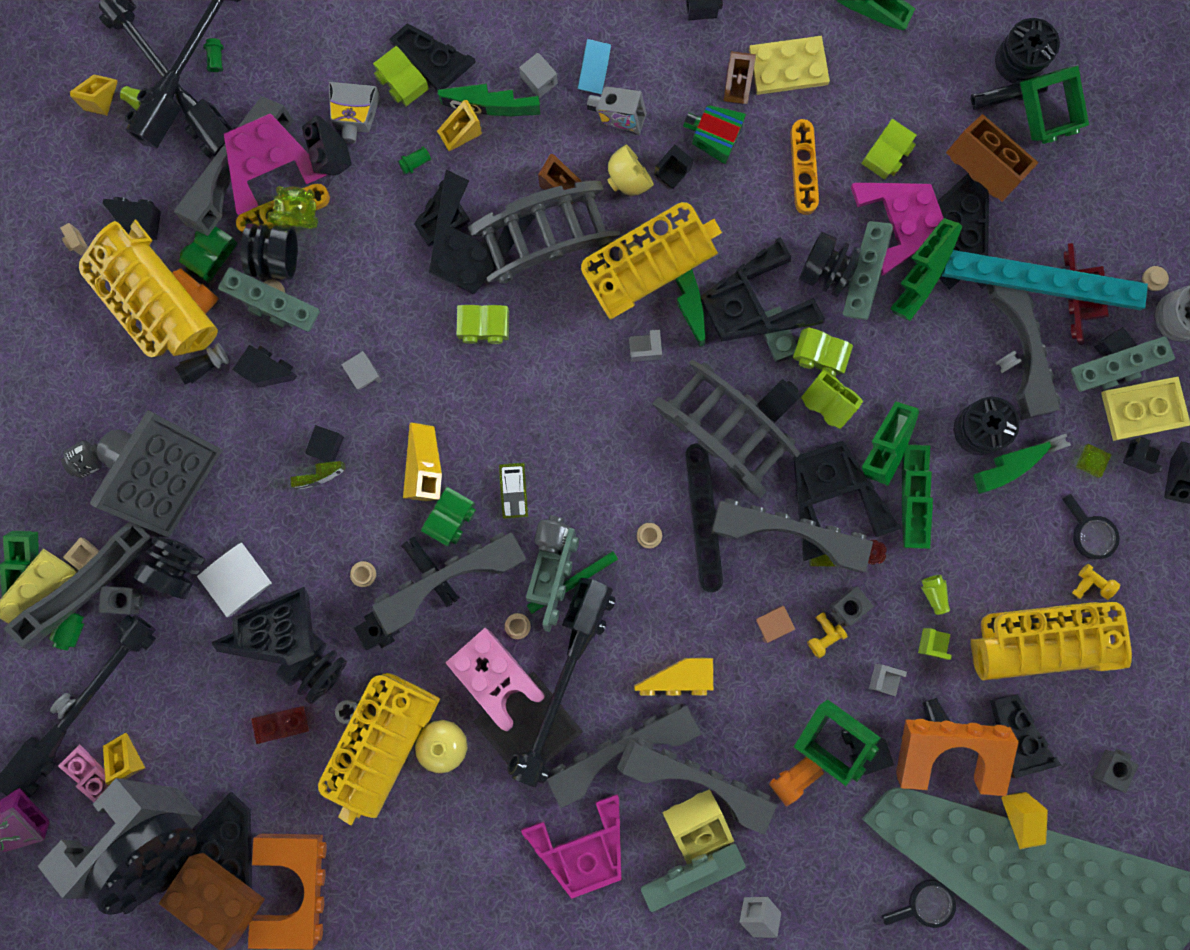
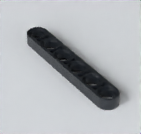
[685,443,723,593]

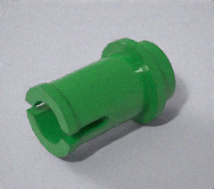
[203,38,224,72]
[398,146,431,174]

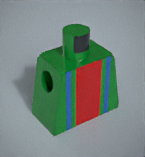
[683,105,746,164]

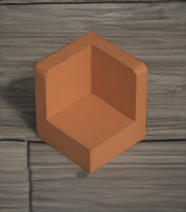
[756,606,795,643]

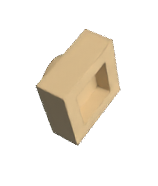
[61,223,88,256]
[63,537,99,570]

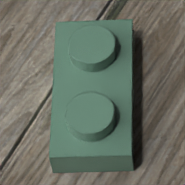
[763,306,797,362]

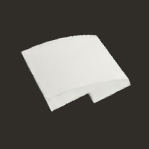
[197,543,272,617]

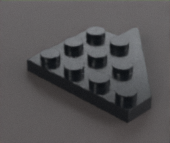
[937,173,989,290]
[212,587,315,666]
[172,792,252,889]

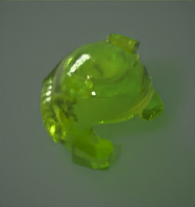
[267,186,318,230]

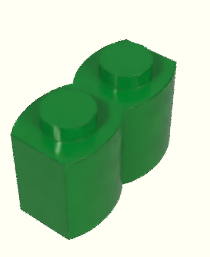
[179,226,238,283]
[421,487,476,547]

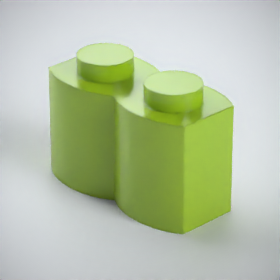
[373,46,429,107]
[861,119,917,180]
[457,305,509,344]
[793,327,853,377]
[801,370,863,429]

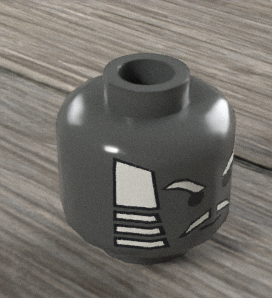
[61,440,102,478]
[534,515,570,554]

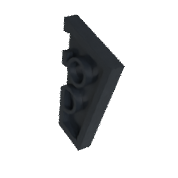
[389,23,476,92]
[990,694,1062,778]

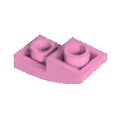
[58,744,108,802]

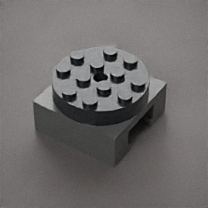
[38,778,203,915]

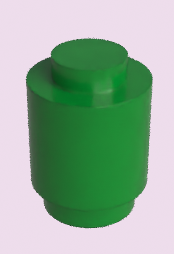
[49,613,85,651]

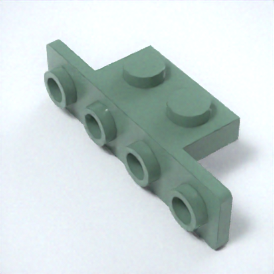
[843,221,893,320]
[218,267,320,332]
[1071,336,1175,392]
[526,528,579,632]
[641,843,746,912]

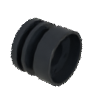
[995,18,1060,84]
[241,223,298,280]
[798,231,861,297]
[953,396,1020,456]
[134,536,205,599]
[276,633,347,704]

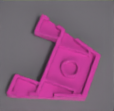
[224,113,327,215]
[851,183,943,276]
[521,793,621,899]

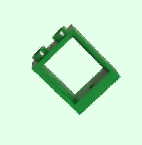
[1020,66,1089,144]
[794,700,880,786]

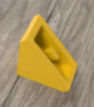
[70,75,117,116]
[437,100,482,151]
[103,733,145,786]
[1001,792,1048,849]

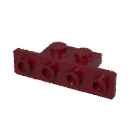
[1064,243,1109,345]

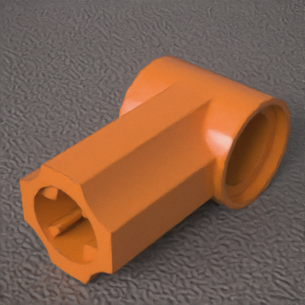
[172,268,219,314]
[769,757,824,806]

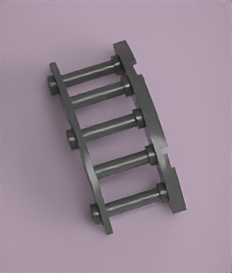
[468,181,621,284]
[652,360,800,499]

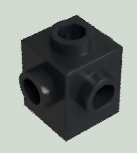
[354,612,400,651]

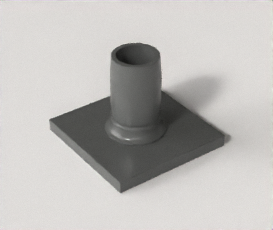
[90,410,223,537]

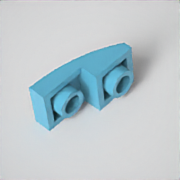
[577,39,611,94]

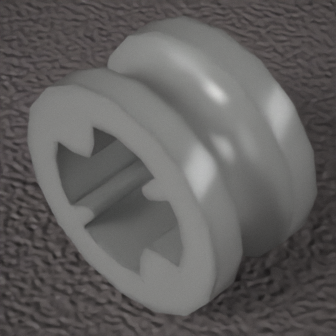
[206,343,230,368]
[995,351,1022,373]
[1044,434,1071,453]
[50,693,76,719]
[335,700,358,724]

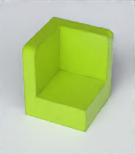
[918,628,952,660]

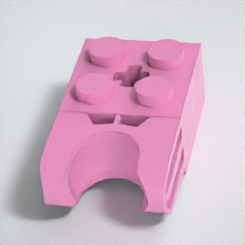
[446,628,544,731]

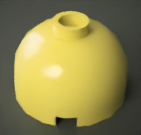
[607,144,654,196]
[415,720,468,774]

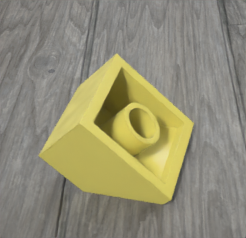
[663,789,734,865]

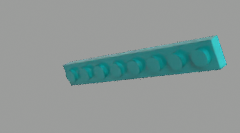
[942,250,1148,311]

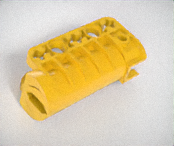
[79,219,218,357]
[971,602,1132,680]

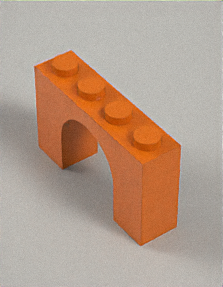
[896,719,1018,796]
[248,834,327,950]

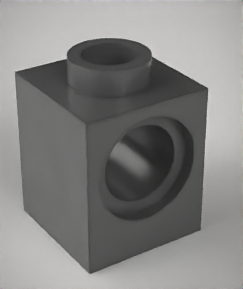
[99,586,144,614]
[829,586,874,626]
[1092,749,1139,793]

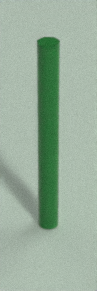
[527,551,618,614]

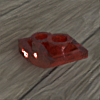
[251,706,309,744]

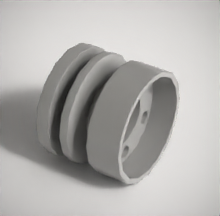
[1155,285,1190,342]

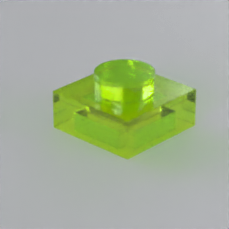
[1076,444,1111,478]

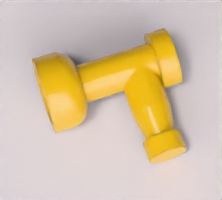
[1072,564,1120,600]
[807,612,848,659]

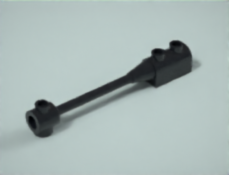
[99,0,233,158]
[125,0,241,148]
[507,578,616,788]
[0,615,156,799]

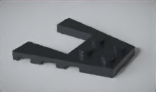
[428,169,535,294]
[700,237,825,342]
[793,441,902,561]

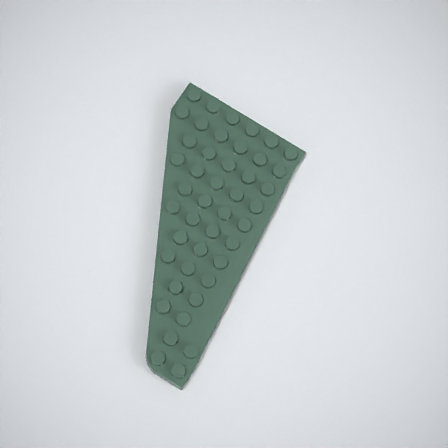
[862,787,1190,950]

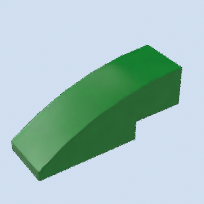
[836,0,915,31]
[862,401,919,485]
[973,442,1051,494]
[0,531,39,597]

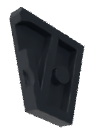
[414,180,470,247]

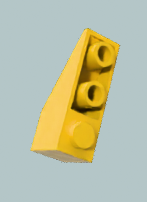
[403,423,442,501]
[634,658,713,696]

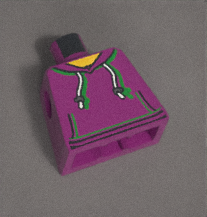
[0,788,50,852]

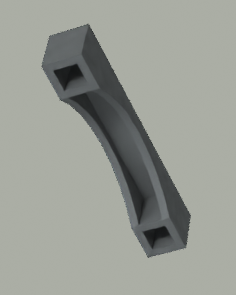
[173,96,294,236]
[986,284,1060,420]
[711,498,873,573]
[3,522,153,650]
[371,532,526,636]
[546,703,701,808]
[617,738,777,835]

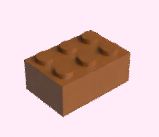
[946,114,1039,202]
[158,853,265,950]

